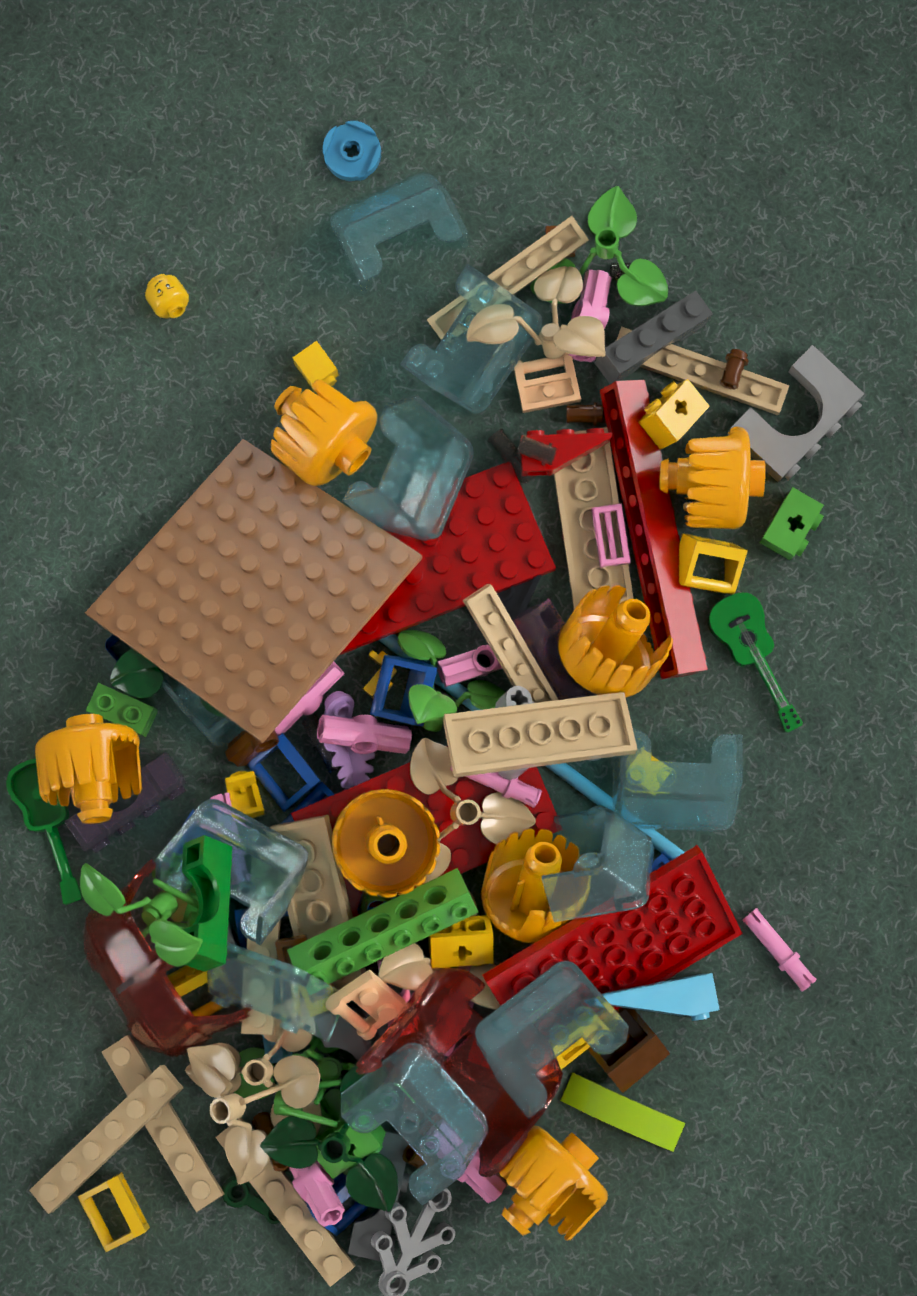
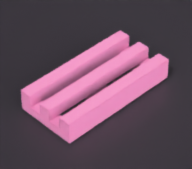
[591,504,630,568]

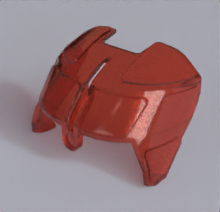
[83,859,255,1058]
[356,968,563,1177]

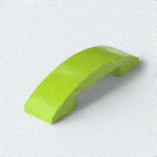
[560,1072,685,1152]

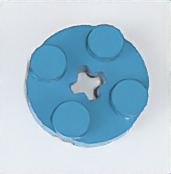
[323,121,381,181]

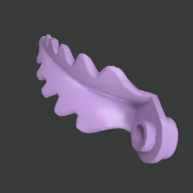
[324,691,375,790]

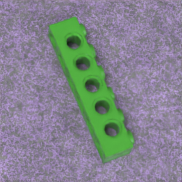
[287,868,478,995]

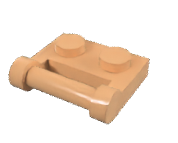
[512,353,581,413]
[326,969,408,1040]

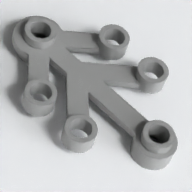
[371,1183,455,1296]

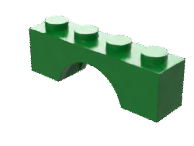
[182,835,232,972]

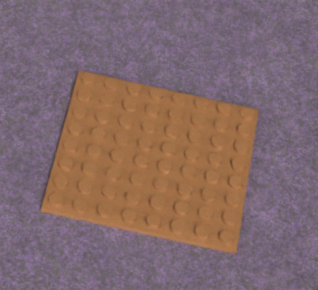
[85,439,423,743]

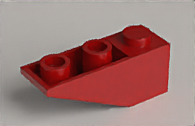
[520,428,612,477]

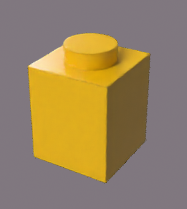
[292,341,339,392]

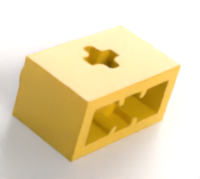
[638,379,710,450]
[428,915,494,969]

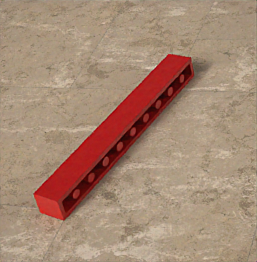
[599,380,707,680]

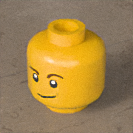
[145,274,189,319]

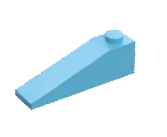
[588,973,720,1021]

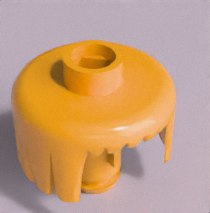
[271,380,377,486]
[660,426,765,529]
[558,585,673,697]
[35,714,142,824]
[332,789,440,898]
[481,828,591,944]
[495,1125,608,1241]

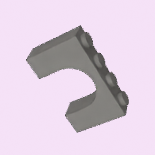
[727,345,864,483]

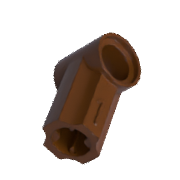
[225,730,279,767]

